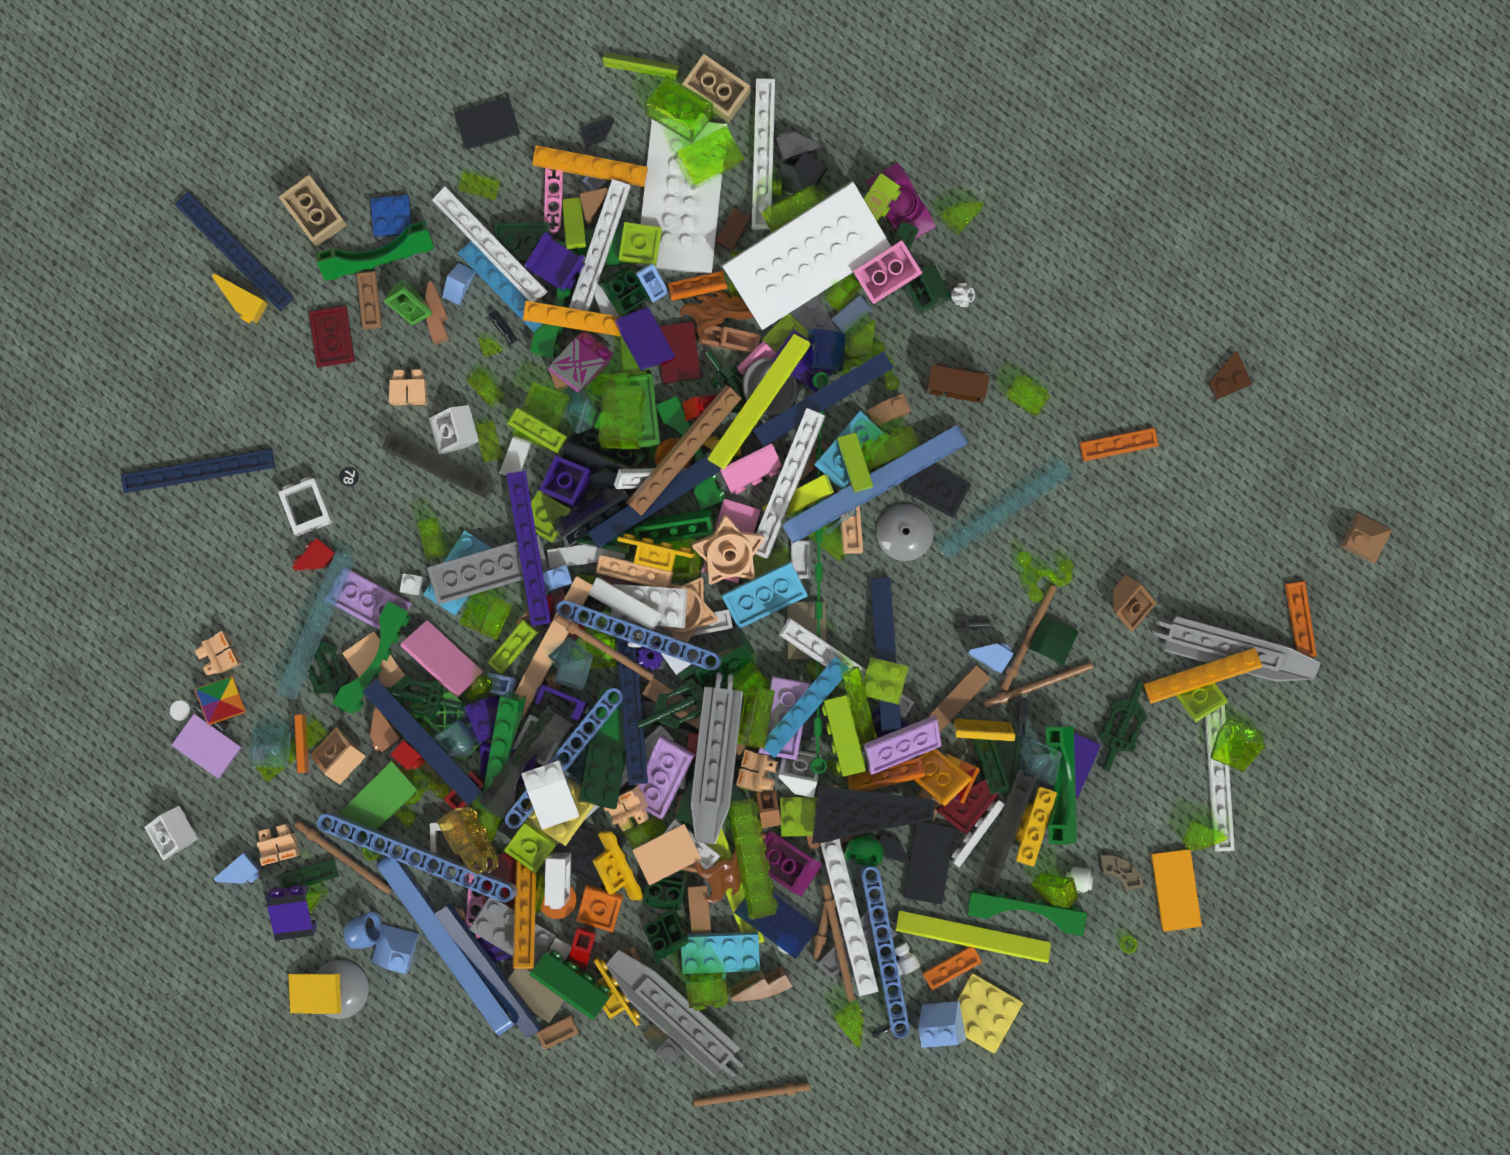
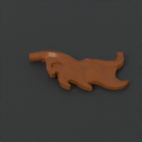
[680,290,754,341]
[695,831,766,903]

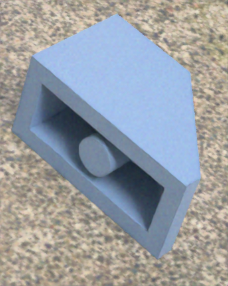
[543,565,573,594]
[967,642,1014,674]
[213,852,262,884]

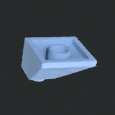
[371,924,419,974]

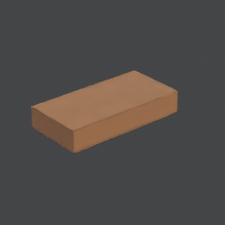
[536,1015,579,1050]

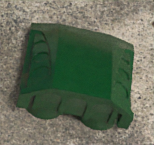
[598,266,650,317]
[1028,615,1079,666]
[643,870,688,911]
[642,908,689,963]

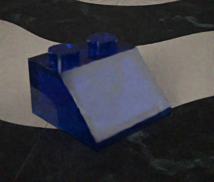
[805,329,846,372]

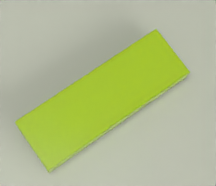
[562,197,586,249]
[507,407,567,453]
[837,433,873,493]
[487,619,539,675]

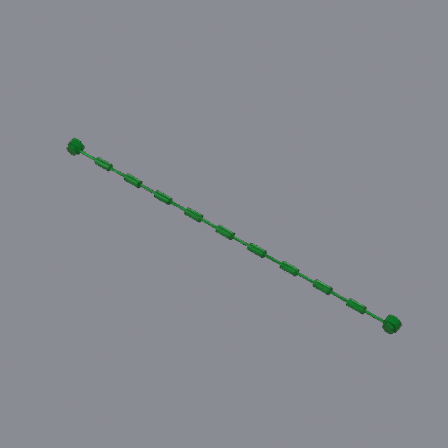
[810,372,829,774]

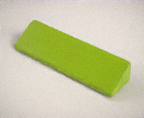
[602,53,680,79]

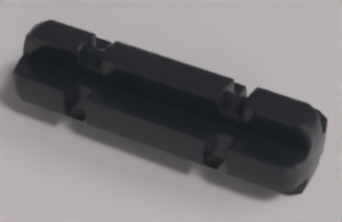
[488,311,517,345]

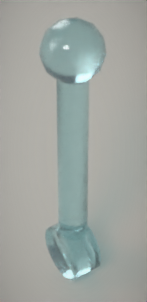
[825,508,857,535]

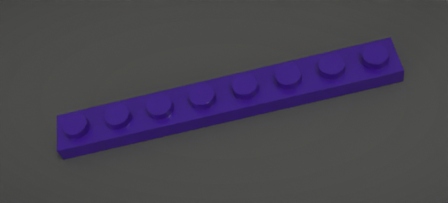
[506,471,551,626]

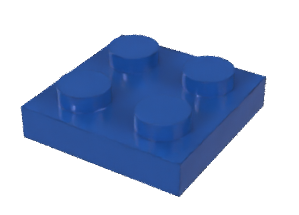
[371,195,412,237]

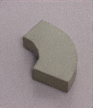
[1099,854,1144,891]

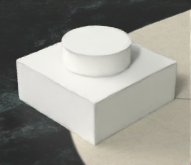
[400,573,423,596]

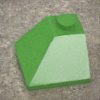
[384,279,433,325]

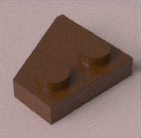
[1209,351,1252,400]

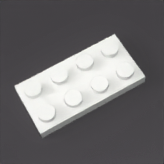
[611,584,687,628]

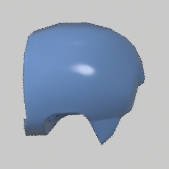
[343,912,382,949]

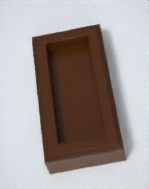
[716,208,751,251]

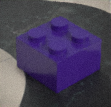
[539,455,592,507]

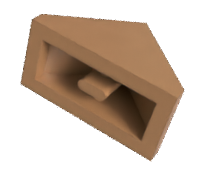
[580,188,609,225]

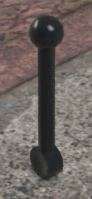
[872,1019,910,1038]

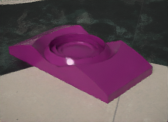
[865,162,936,239]

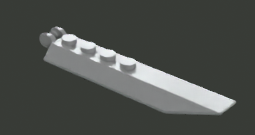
[1152,616,1321,682]
[691,672,743,844]
[606,950,744,1077]

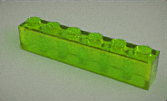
[728,798,778,919]

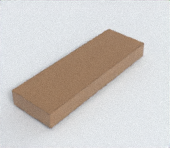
[357,271,382,330]

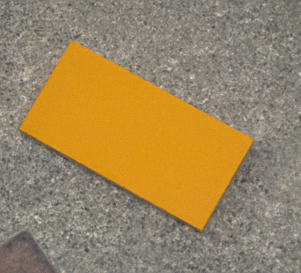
[1151,849,1202,932]

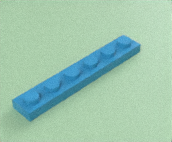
[458,241,542,332]
[760,657,850,758]

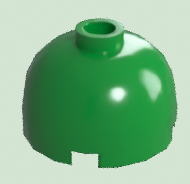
[844,833,884,867]

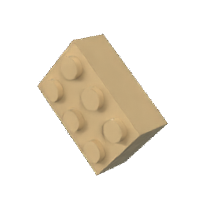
[682,54,751,123]
[279,175,347,247]

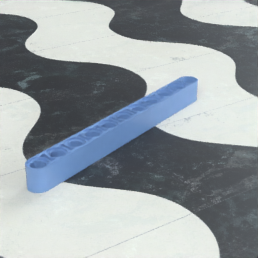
[782,425,968,543]
[317,813,517,902]
[376,856,515,1036]

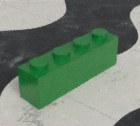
[634,509,715,544]

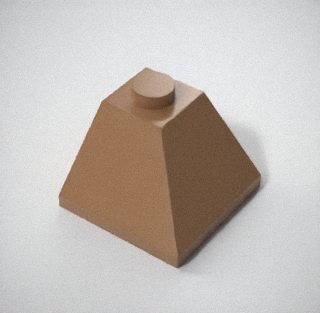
[1340,513,1392,564]
[1113,575,1157,632]

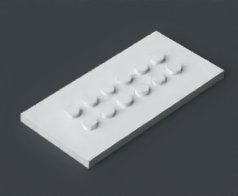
[636,117,727,274]
[722,181,891,330]

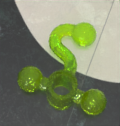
[843,340,900,390]
[1017,551,1074,603]
[394,768,449,826]

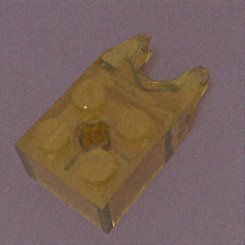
[436,807,498,875]

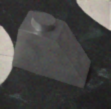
[776,131,820,162]
[643,1023,683,1065]

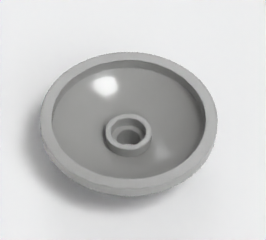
[743,358,797,415]
[876,504,934,561]
[316,960,369,1019]

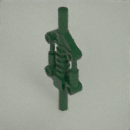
[704,349,763,427]
[300,624,350,714]
[385,675,464,719]
[637,679,727,729]
[1098,680,1147,772]

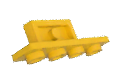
[617,533,695,572]
[1015,787,1057,866]
[593,831,643,900]
[594,957,641,1026]

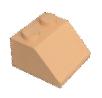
[311,727,366,785]

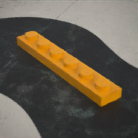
[532,145,648,187]
[522,301,622,337]
[1144,648,1262,704]
[513,860,536,969]

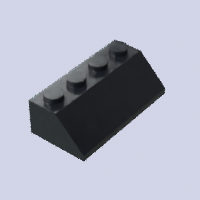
[562,422,650,473]
[552,485,629,548]

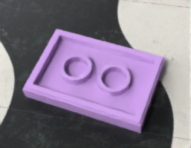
[172,714,242,779]

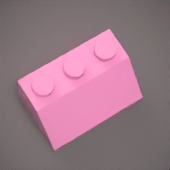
[853,241,922,304]
[720,444,782,495]

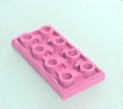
[701,499,761,583]
[400,620,483,698]

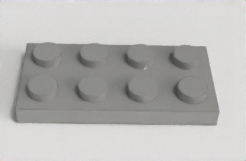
[469,897,555,967]

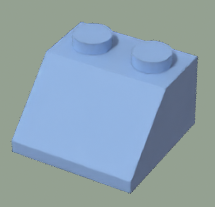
[918,1001,966,1048]

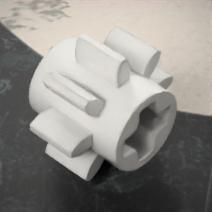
[951,283,975,307]

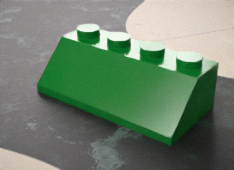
[529,949,613,1020]

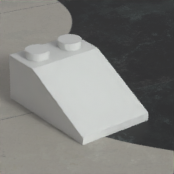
[522,761,579,829]

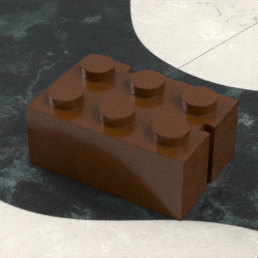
[926,363,990,404]

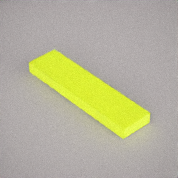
[762,475,834,518]

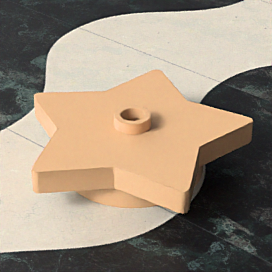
[692,515,765,585]
[660,578,719,642]

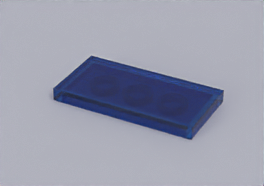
[733,881,818,959]

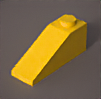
[212,274,268,324]

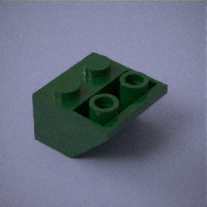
[903,265,952,316]

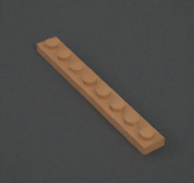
[626,385,741,516]

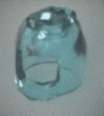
[434,719,475,757]

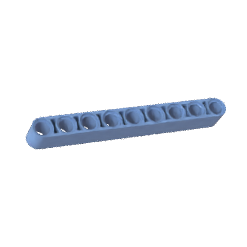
[556,601,722,670]
[505,688,623,828]
[861,864,909,1038]

